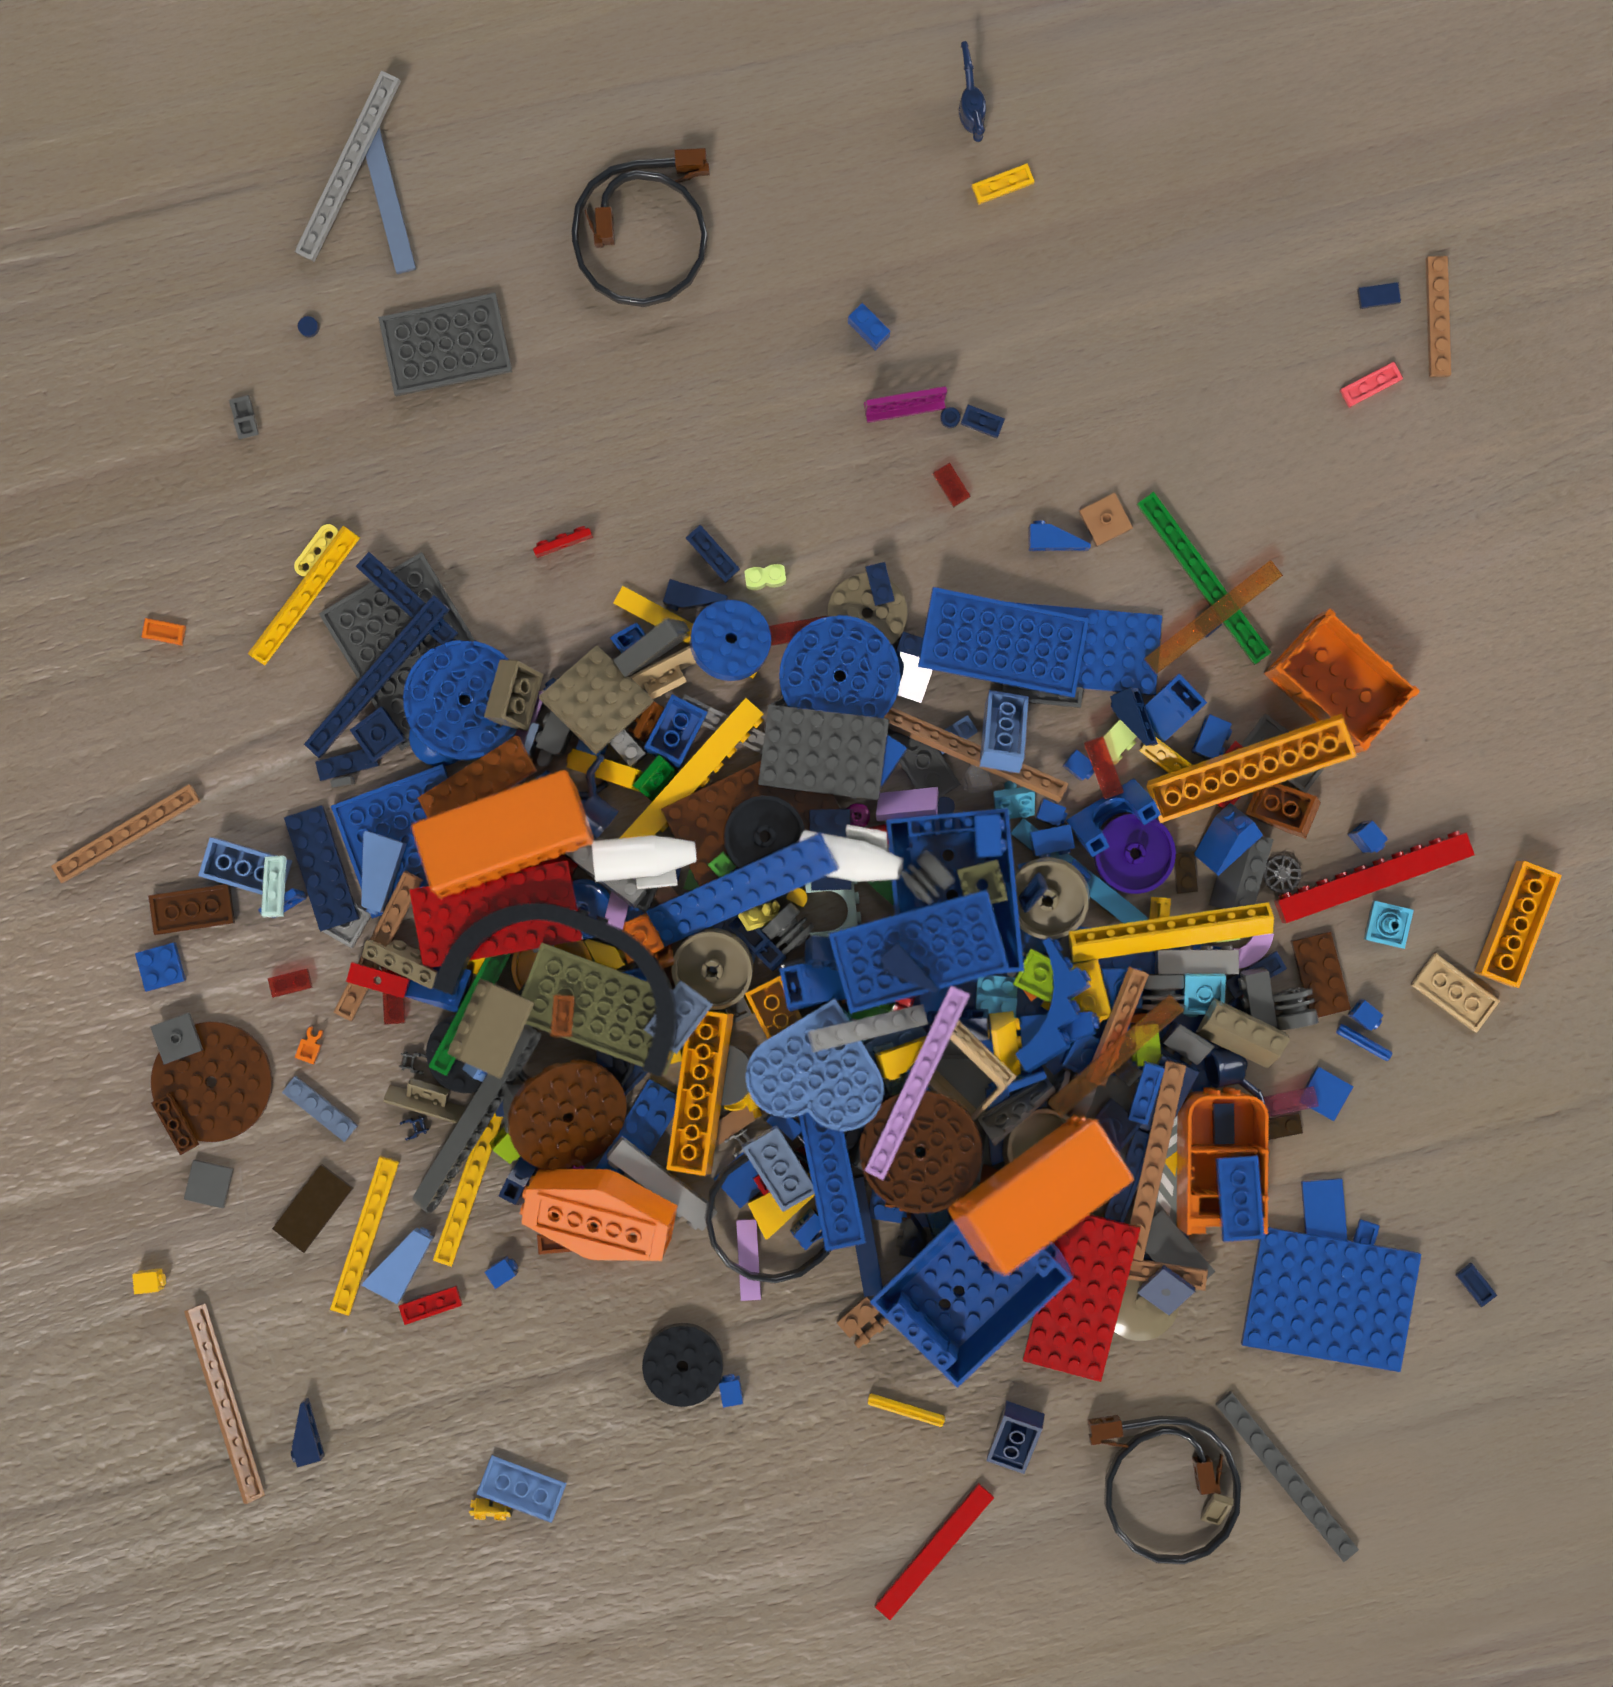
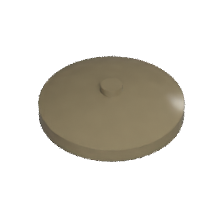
[1114,1260,1179,1341]

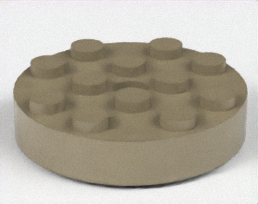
[827,573,907,645]
[1015,857,1090,939]
[672,928,754,1010]
[1002,1109,1069,1165]

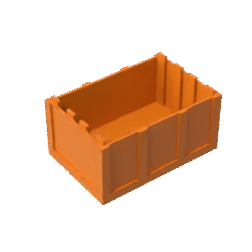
[1264,609,1420,753]

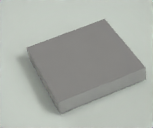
[317,904,371,948]

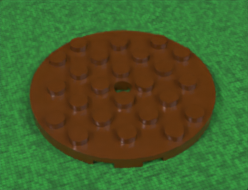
[151,1021,273,1142]
[507,1060,627,1170]
[860,1090,982,1214]

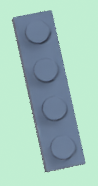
[282,1076,358,1142]

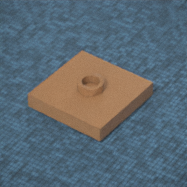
[1079,493,1133,547]

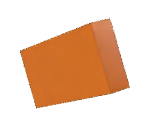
[141,618,186,646]

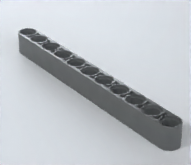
[413,1024,541,1213]

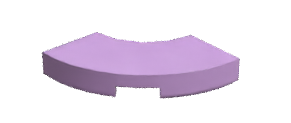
[1233,933,1274,969]

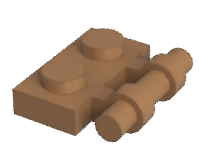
[837,1296,889,1349]

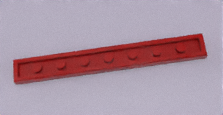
[875,1483,994,1620]

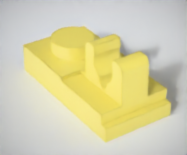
[738,900,780,931]

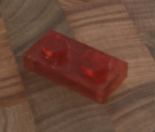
[932,463,971,508]
[267,968,313,998]

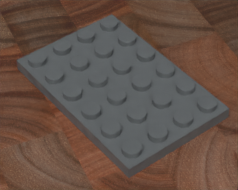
[378,293,513,396]
[758,705,889,800]

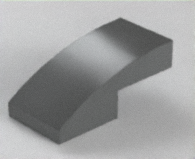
[229,395,259,439]
[715,995,754,1024]

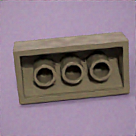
[1195,998,1290,1068]

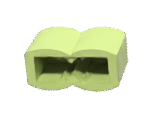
[744,564,786,590]

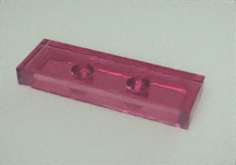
[1264,1086,1319,1117]

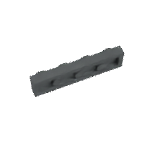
[1002,684,1083,708]

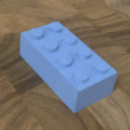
[979,690,1029,773]
[198,837,293,895]

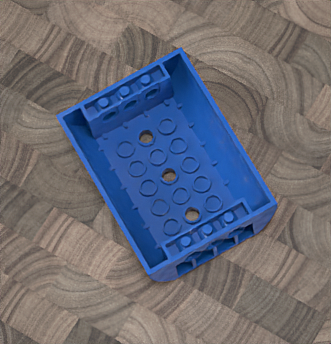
[886,808,1024,974]

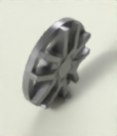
[1263,855,1301,893]

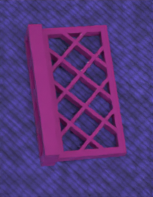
[864,386,947,423]

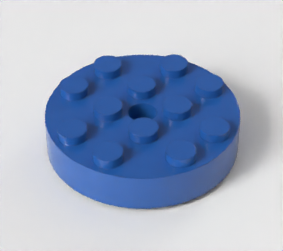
[690,600,771,681]

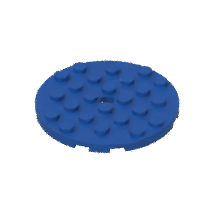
[779,615,900,718]
[403,640,518,760]

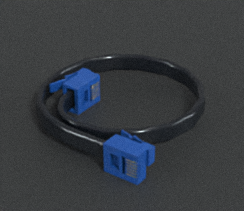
[704,1114,832,1283]

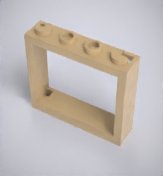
[911,1020,1016,1121]

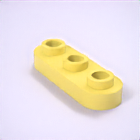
[294,524,339,577]

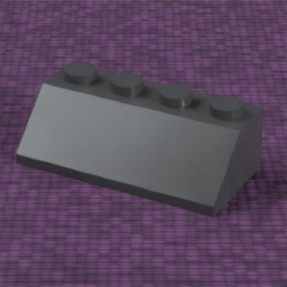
[1209,836,1274,909]

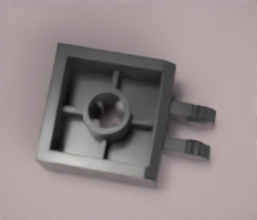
[535,711,573,767]

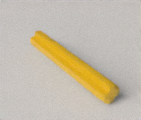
[867,1393,945,1427]

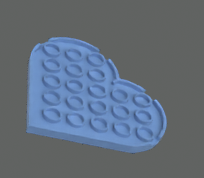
[746,999,884,1131]

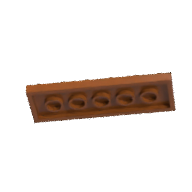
[418,736,536,818]

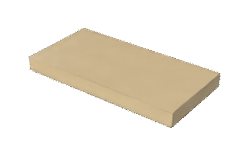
[1411,953,1500,1033]

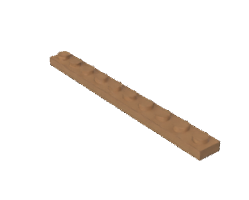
[884,707,1069,802]
[1130,1061,1187,1261]
[184,1304,265,1504]

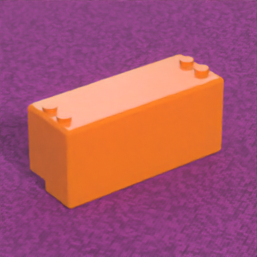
[411,770,594,899]
[948,1115,1133,1275]

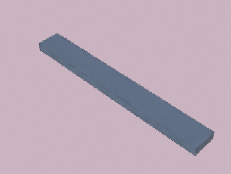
[356,119,416,274]

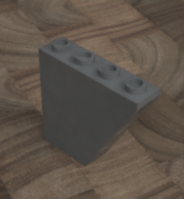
[613,618,690,677]

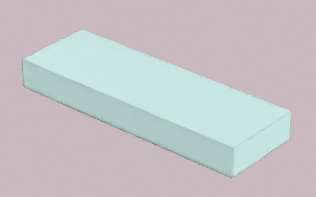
[261,856,287,917]

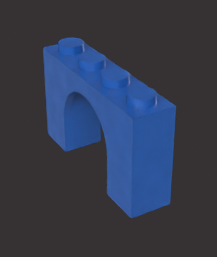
[1066,778,1161,857]

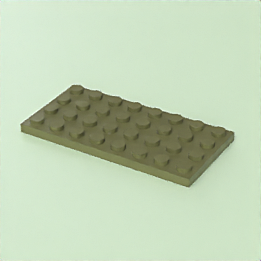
[521,942,674,1075]

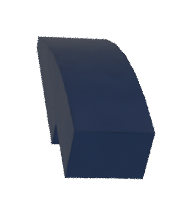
[728,917,787,972]

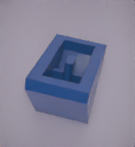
[610,622,646,653]

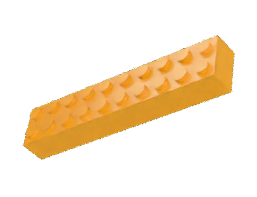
[1146,714,1356,823]

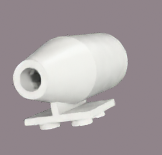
[799,825,903,882]
[592,835,696,889]

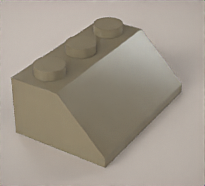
[484,660,543,731]

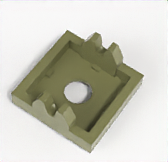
[957,860,1007,904]

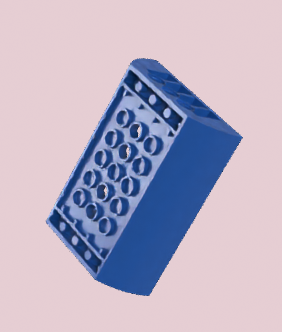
[870,1220,1073,1388]

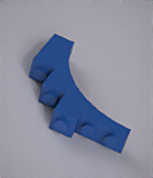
[1015,937,1091,1072]

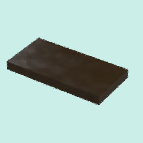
[272,1164,353,1253]

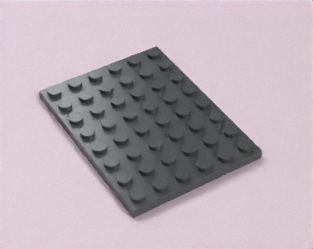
[319,552,476,751]

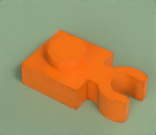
[294,1026,323,1064]

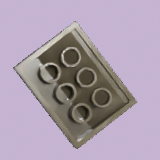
[448,978,534,1079]

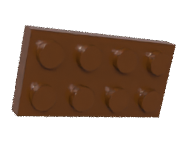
[148,884,235,935]
[1291,932,1351,1018]

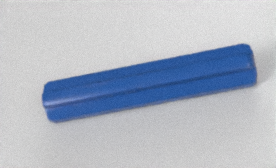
[1336,1024,1392,1061]

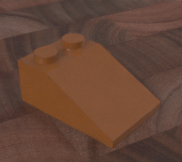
[1246,783,1321,839]

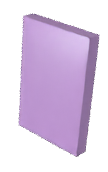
[876,787,939,821]

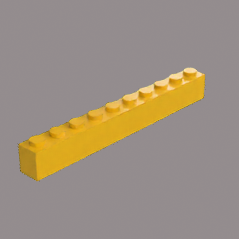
[619,698,764,839]
[1069,902,1274,962]

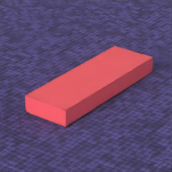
[1340,362,1403,408]

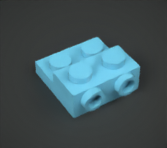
[1181,974,1226,1017]
[975,975,1017,1019]

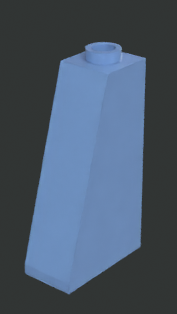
[361,831,407,915]
[361,1227,434,1304]

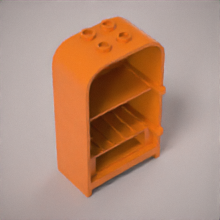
[1177,1087,1269,1235]

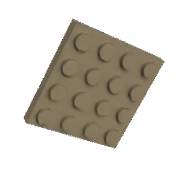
[539,645,654,754]

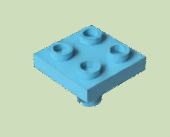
[994,781,1035,819]
[1364,901,1414,949]

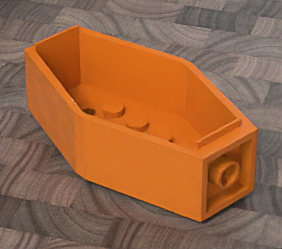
[520,1169,678,1261]

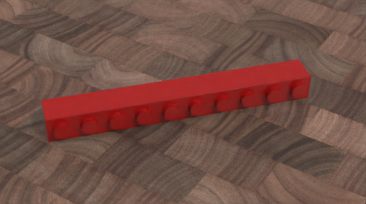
[1274,830,1475,924]

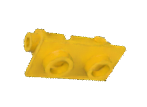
[1149,897,1171,920]
[469,1498,511,1521]

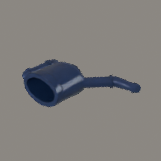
[958,41,986,142]
[581,754,619,840]
[1205,1042,1265,1105]

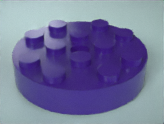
[1094,814,1176,894]

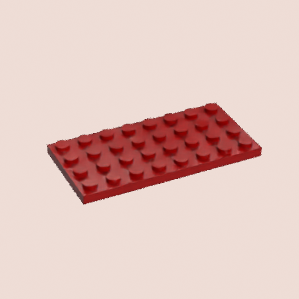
[409,860,583,968]
[1023,1214,1141,1382]

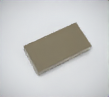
[1201,1493,1234,1525]

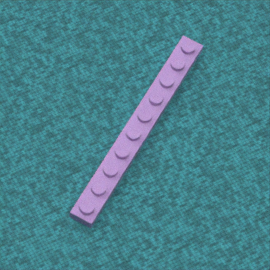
[865,986,970,1180]

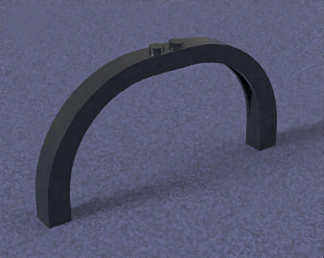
[432,903,677,1078]

